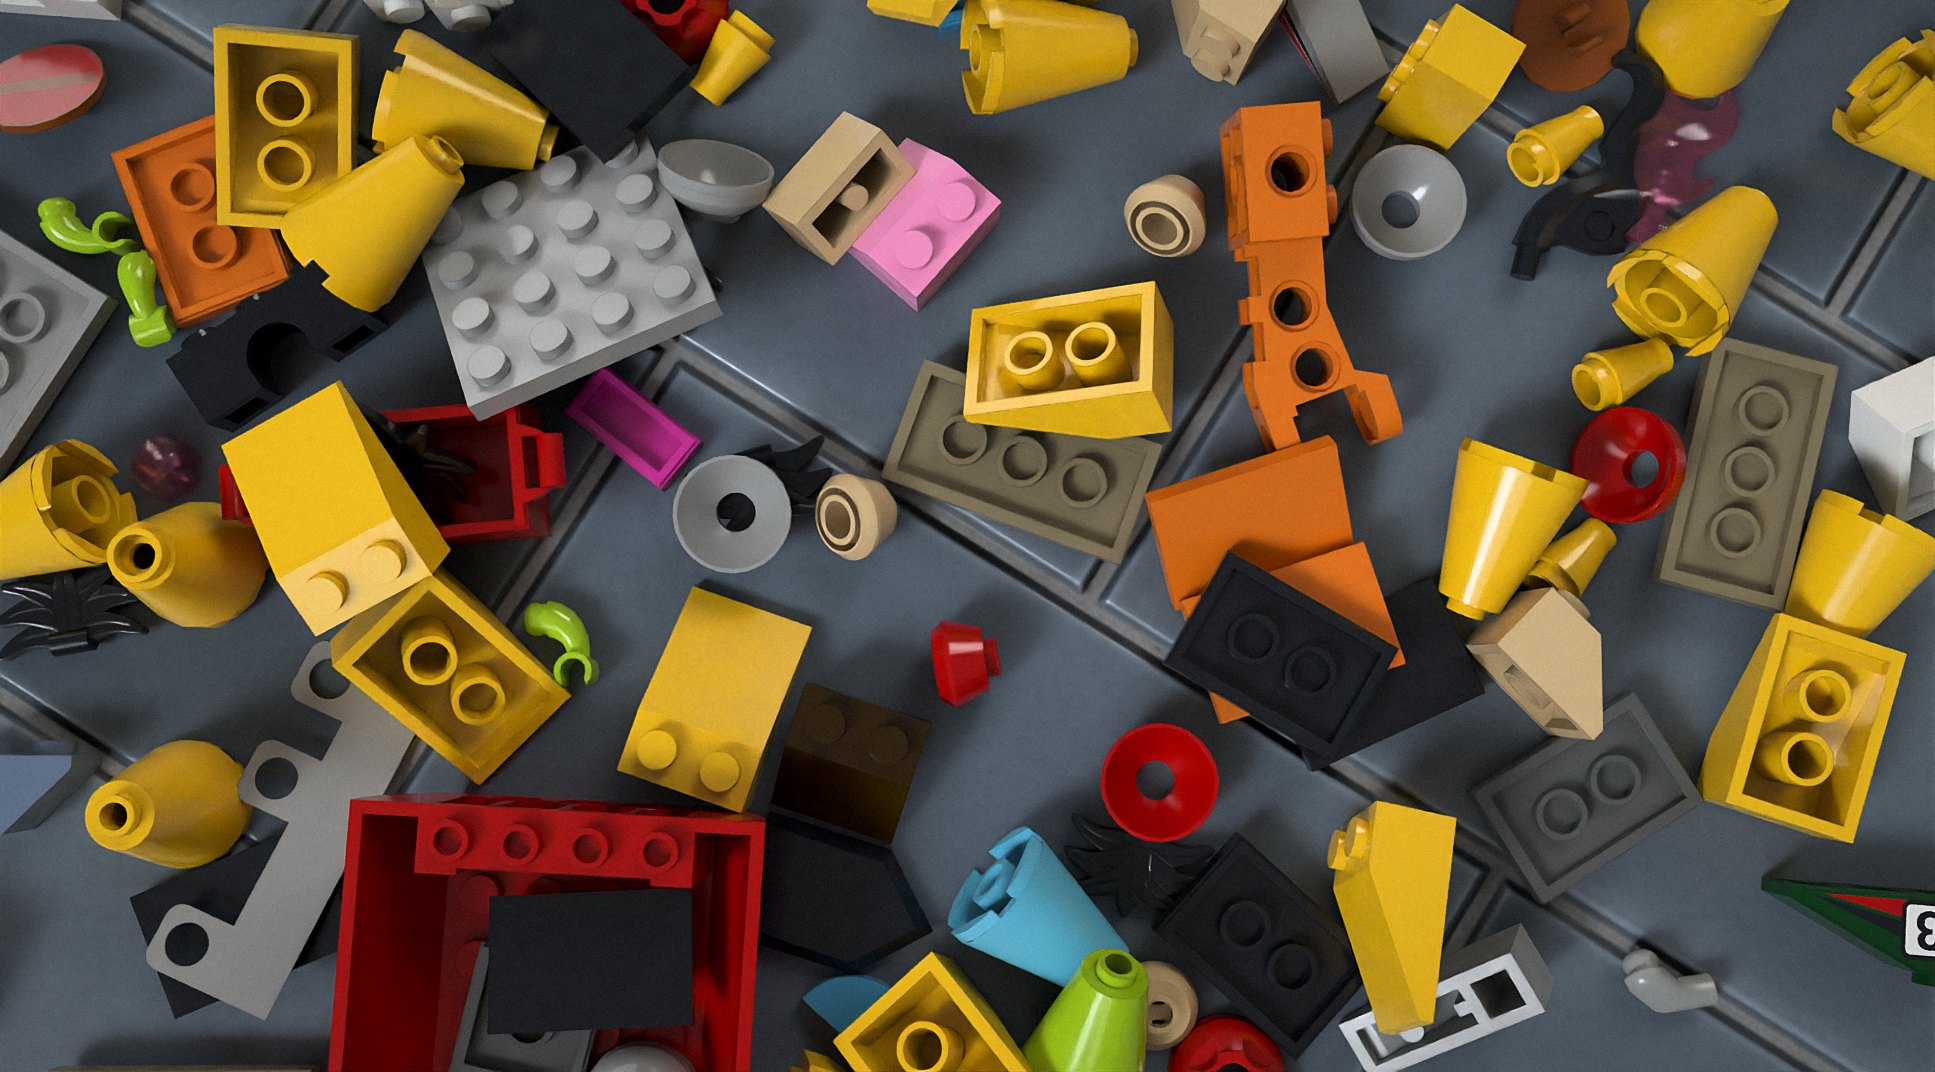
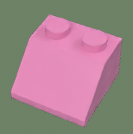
[847,137,1002,312]

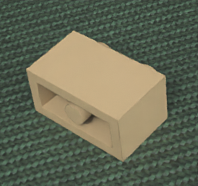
[760,111,917,266]

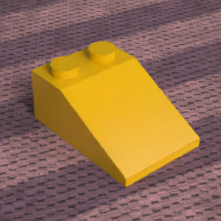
[213,23,361,229]
[963,281,1174,439]
[221,380,451,636]
[330,565,571,786]
[617,586,813,813]
[1696,613,1907,844]
[1327,800,1457,1035]
[833,951,1034,1072]

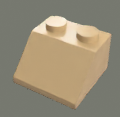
[1171,0,1287,86]
[1462,587,1603,740]

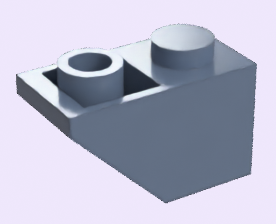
[0,740,103,835]

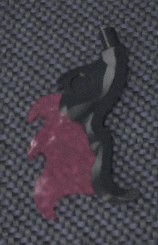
[1509,49,1739,281]

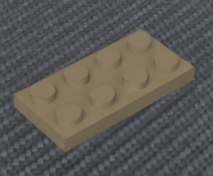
[1649,337,1839,612]
[880,359,1163,566]

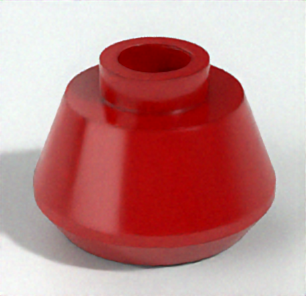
[931,620,1001,707]

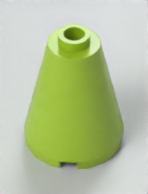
[1020,949,1149,1072]

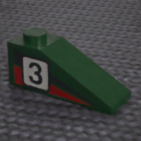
[1761,877,1935,987]

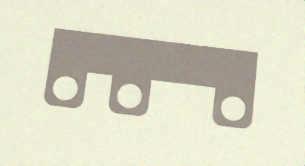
[146,641,415,1021]

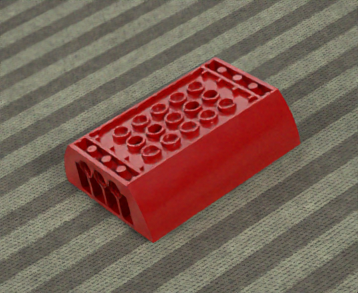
[328,792,767,1072]

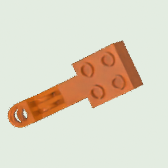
[1219,101,1403,454]

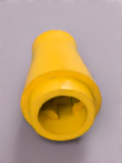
[689,9,776,108]
[1507,105,1604,187]
[1572,337,1674,411]
[1523,517,1617,599]

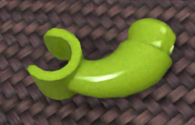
[38,197,140,256]
[117,249,179,347]
[524,600,600,687]

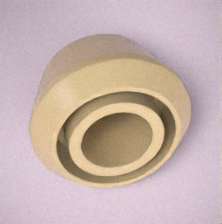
[1124,174,1207,257]
[815,474,897,561]
[1141,961,1198,1051]

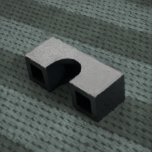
[165,260,390,433]

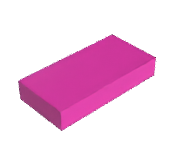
[563,366,704,492]

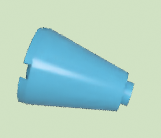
[948,826,1129,988]

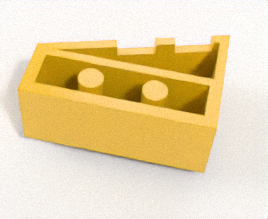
[1374,3,1527,155]

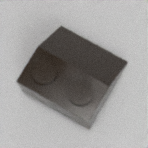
[770,682,932,844]

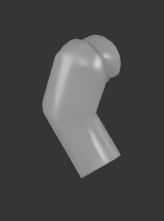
[1622,949,1718,1013]

